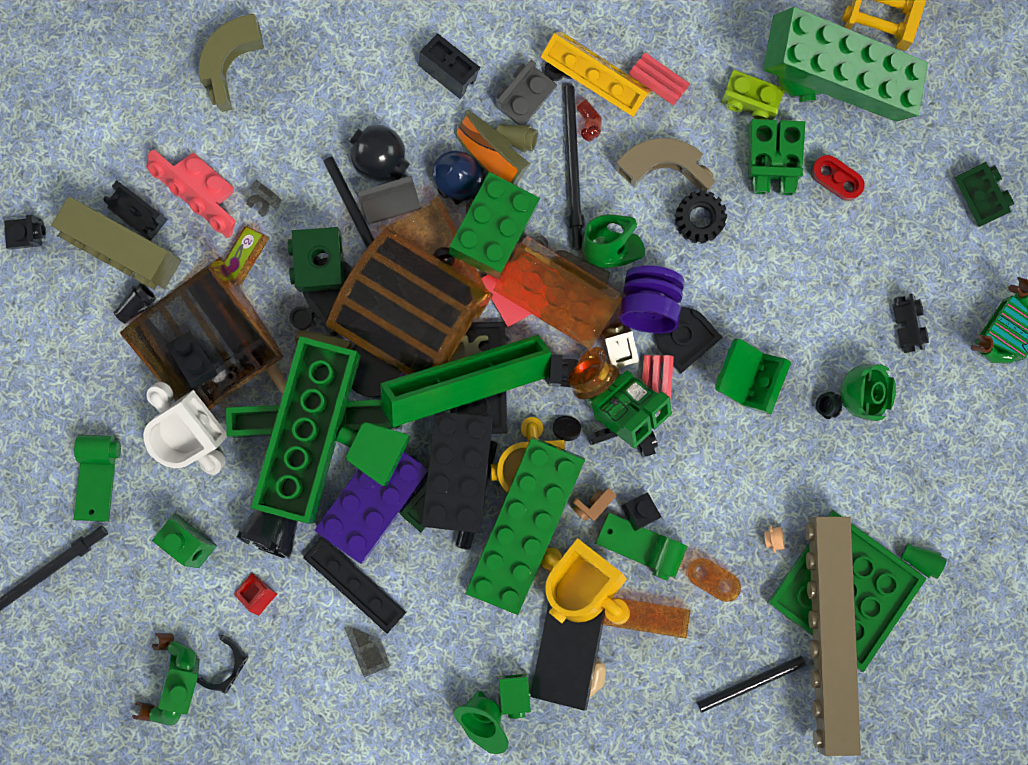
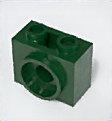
[287,227,345,292]

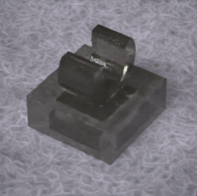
[246,180,282,217]

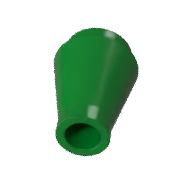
[900,543,947,579]

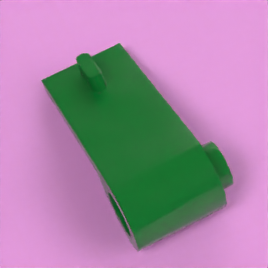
[73,434,121,522]
[595,512,688,581]

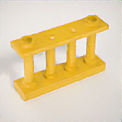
[841,0,926,51]

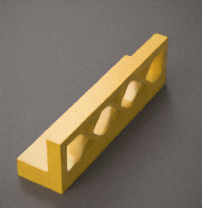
[540,31,652,117]

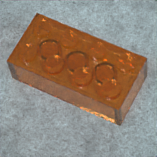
[493,236,623,349]

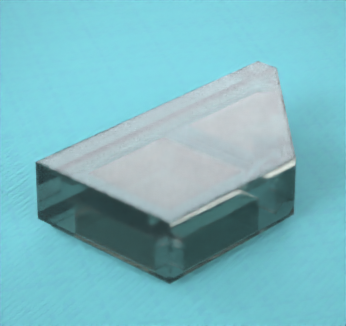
[345,625,391,677]

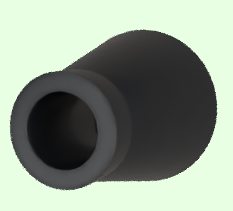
[113,283,156,324]

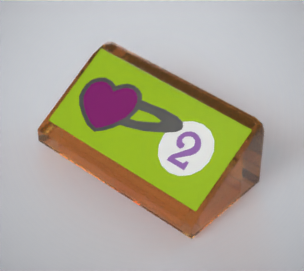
[218,226,269,285]

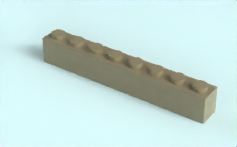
[805,517,861,756]

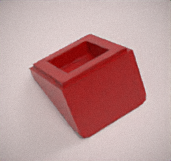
[234,573,277,616]

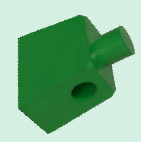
[336,422,411,486]
[152,513,217,568]

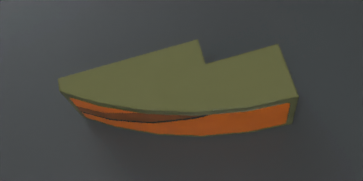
[454,110,530,185]

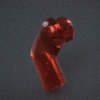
[576,100,602,142]

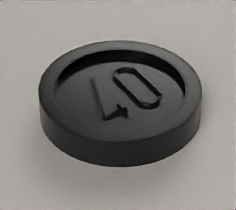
[552,416,581,441]

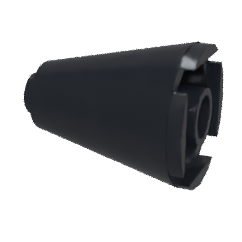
[236,510,298,559]

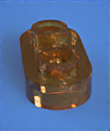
[686,558,741,602]

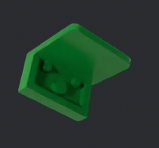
[715,338,791,415]

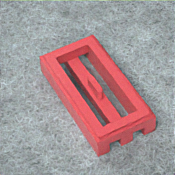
[629,52,690,106]
[642,355,674,412]

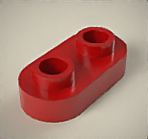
[811,155,865,201]

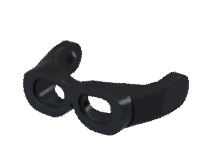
[197,635,249,694]

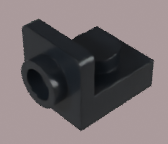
[4,214,46,250]
[549,355,579,388]

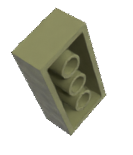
[51,196,181,290]

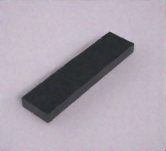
[303,537,407,634]

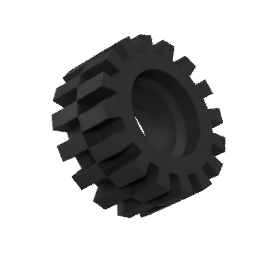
[675,190,727,244]

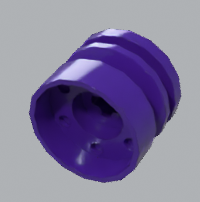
[619,265,685,334]

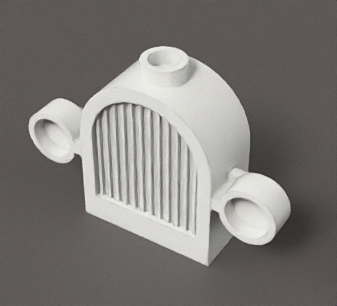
[144,382,227,475]

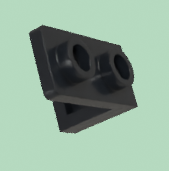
[589,428,658,458]

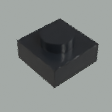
[621,492,661,531]

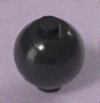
[349,125,410,181]

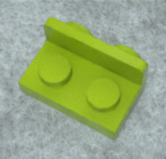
[721,70,784,120]

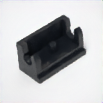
[418,33,481,99]
[103,180,168,241]

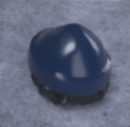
[432,151,484,205]

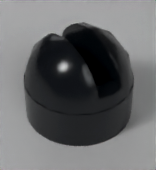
[432,247,455,270]

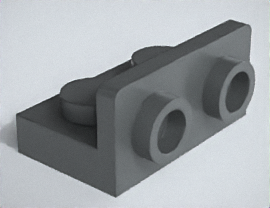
[496,59,557,125]

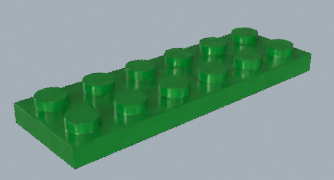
[465,436,585,615]

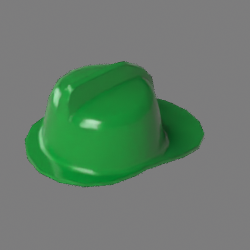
[454,691,509,754]

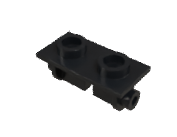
[892,294,929,353]

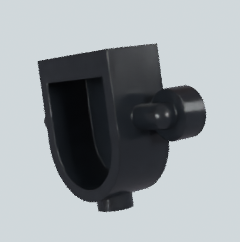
[289,256,382,336]

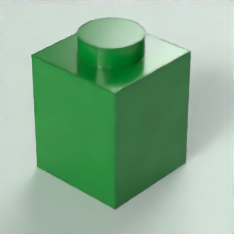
[499,674,531,719]

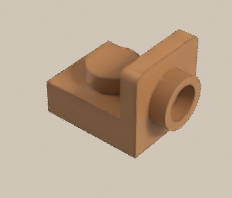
[572,488,617,522]

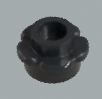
[816,391,843,419]

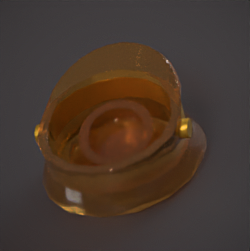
[568,347,619,399]

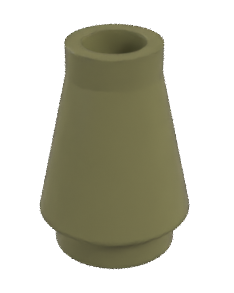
[496,124,538,153]

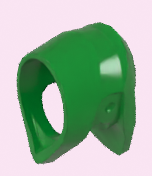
[581,214,645,269]

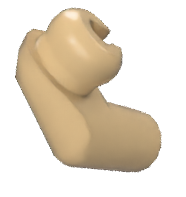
[589,658,606,698]

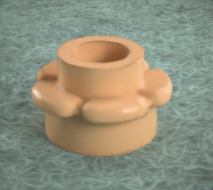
[764,525,785,553]

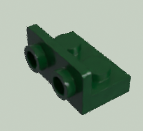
[954,162,1015,227]

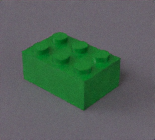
[449,172,540,280]

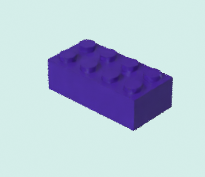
[314,452,428,564]

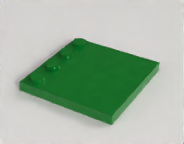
[767,511,927,672]

